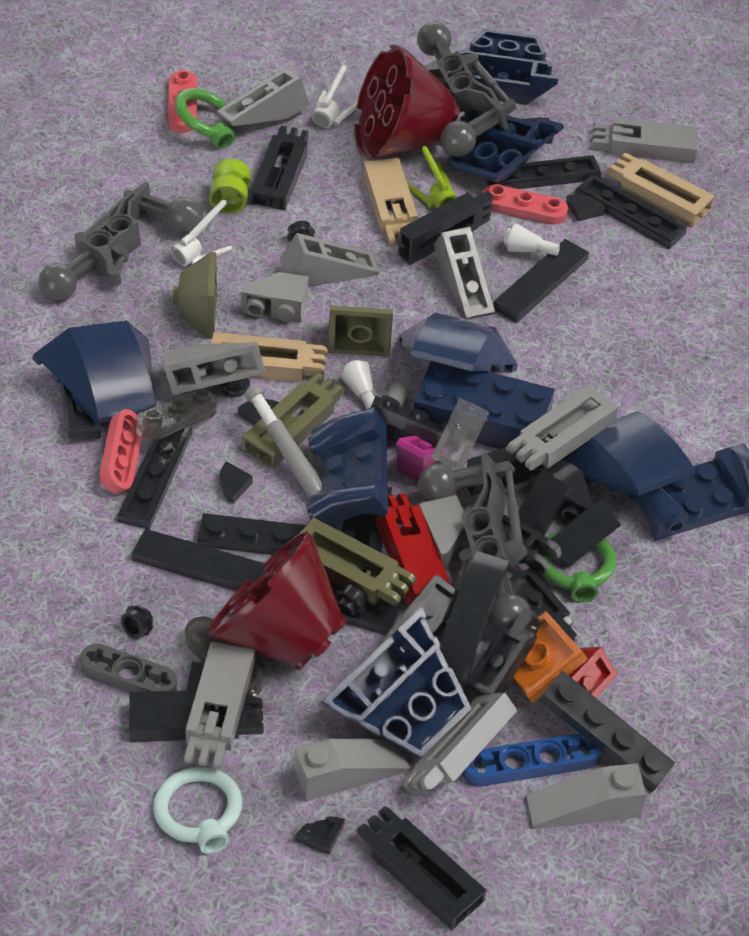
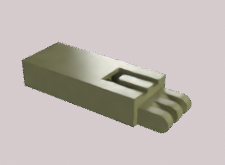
[242,372,345,468]
[300,517,416,605]

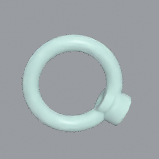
[153,767,242,854]

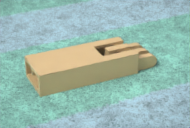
[607,153,715,227]
[363,158,418,245]
[211,332,328,382]

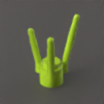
[407,146,458,210]

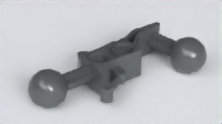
[417,21,517,157]
[38,182,203,302]
[417,453,531,633]

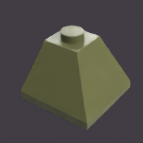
[173,252,217,339]
[328,305,393,357]

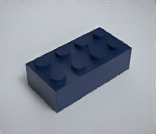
[414,361,555,449]

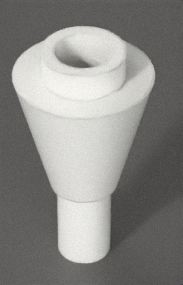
[504,223,560,256]
[340,360,375,409]

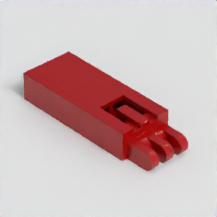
[375,493,451,606]

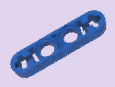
[463,733,601,787]

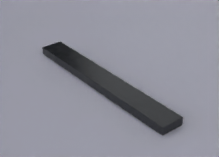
[132,528,401,635]

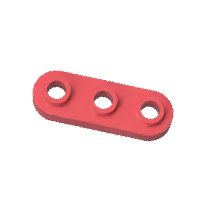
[168,70,197,133]
[483,184,568,225]
[100,409,143,494]

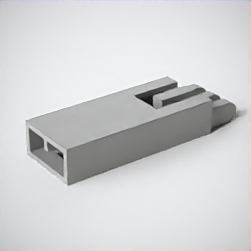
[591,118,698,163]
[506,385,618,470]
[184,642,255,769]
[403,692,518,791]

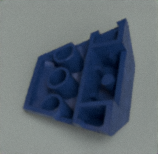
[460,29,558,105]
[447,110,564,182]
[398,312,518,371]
[32,320,157,423]
[566,411,695,496]
[320,607,471,758]

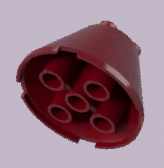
[354,45,459,159]
[208,531,347,670]

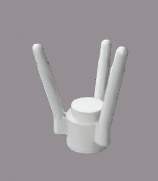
[311,65,357,129]
[170,200,233,267]

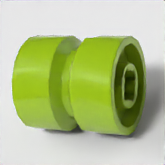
[209,158,251,214]

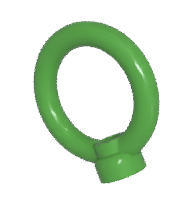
[175,88,237,149]
[537,530,617,603]

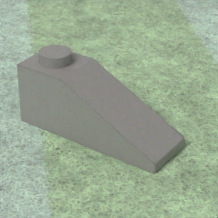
[217,67,310,126]
[434,227,495,319]
[279,233,380,286]
[164,342,266,395]
[294,739,410,802]
[525,763,646,829]

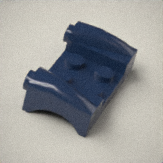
[306,407,388,530]
[626,443,749,541]

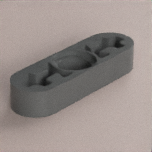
[80,644,177,692]

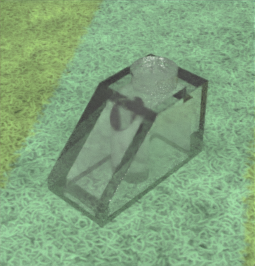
[431,398,490,470]

